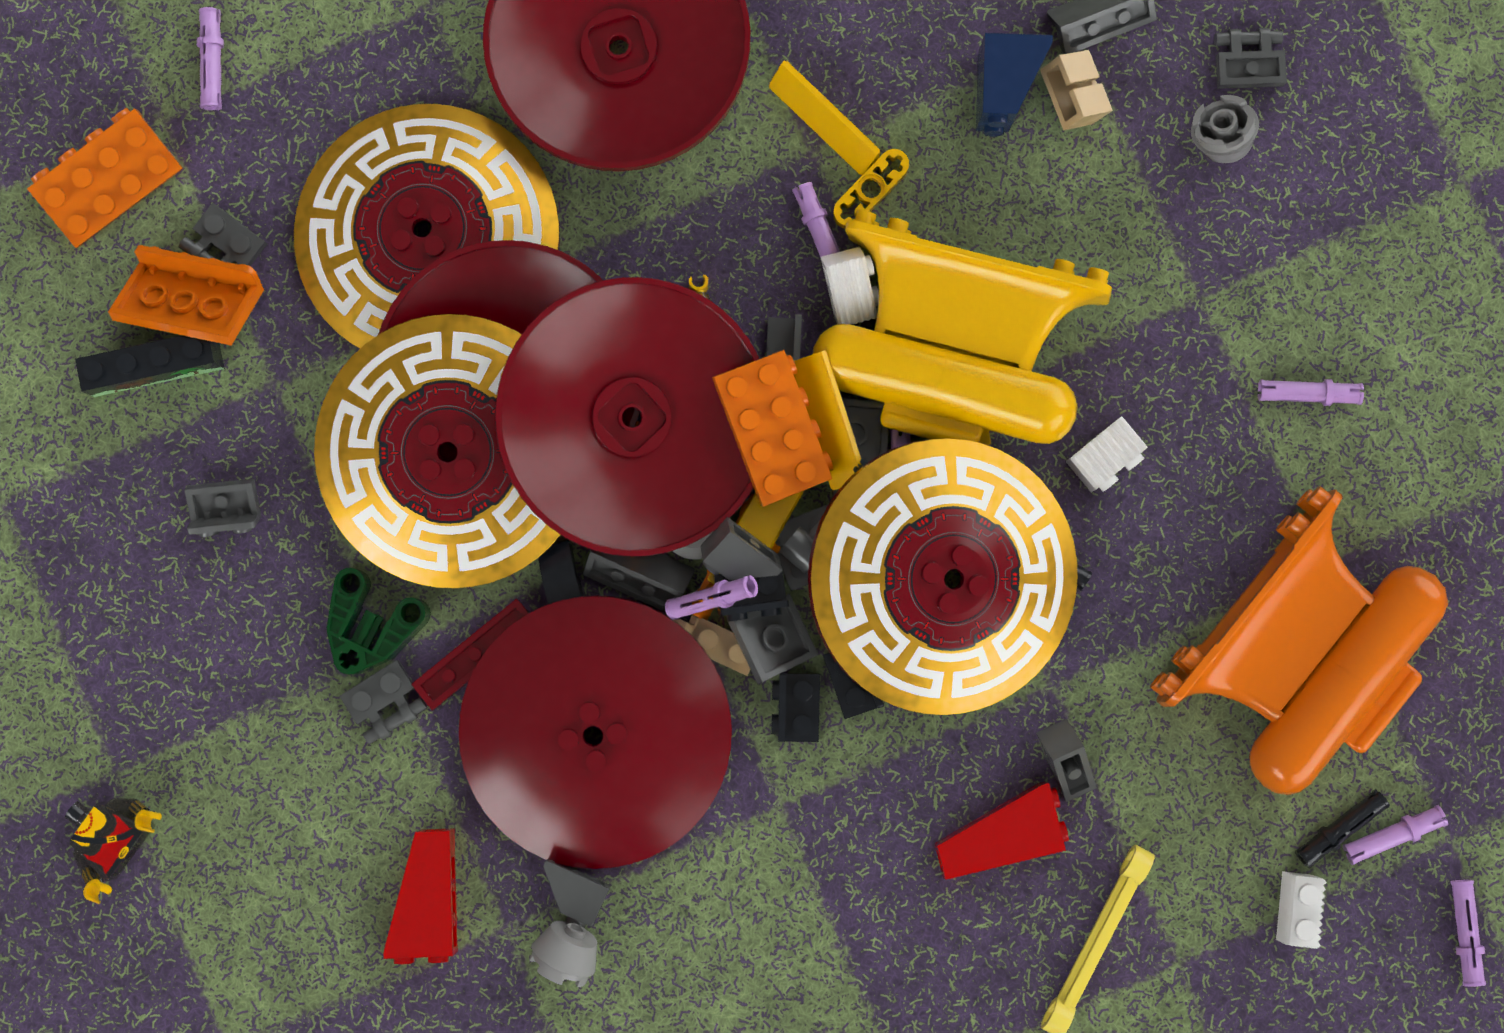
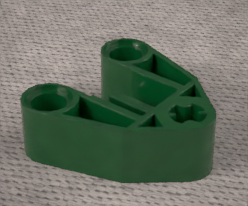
[326,568,431,675]

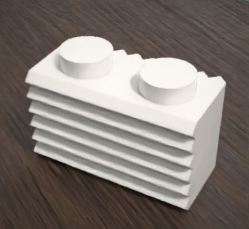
[821,247,879,324]
[1066,416,1148,492]
[1276,871,1327,949]

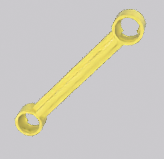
[1041,844,1155,1033]

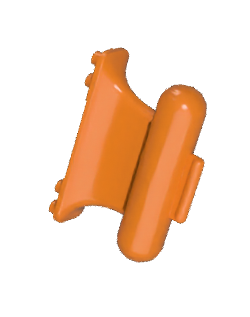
[1150,486,1448,795]

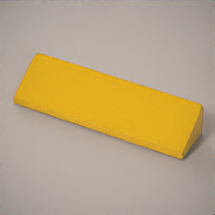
[769,60,880,175]
[794,350,861,490]
[707,491,804,584]

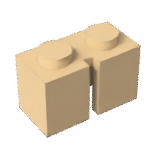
[1040,50,1113,130]

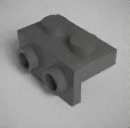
[184,479,261,537]

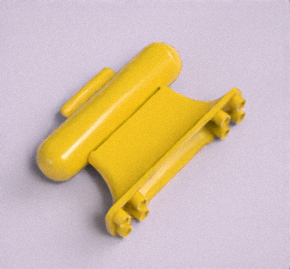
[812,209,1112,444]

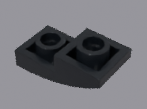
[538,540,583,604]

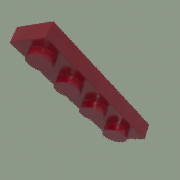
[411,598,529,711]

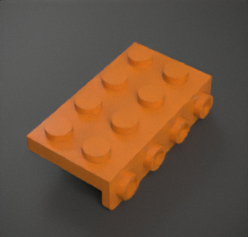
[27,108,184,248]
[108,245,264,346]
[712,350,833,507]

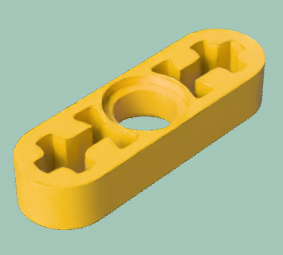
[833,149,909,229]

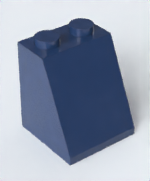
[976,33,1053,137]

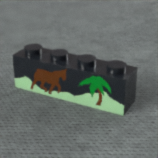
[75,335,225,397]

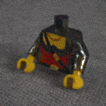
[65,798,162,904]

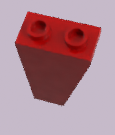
[934,781,1069,880]
[383,828,458,964]

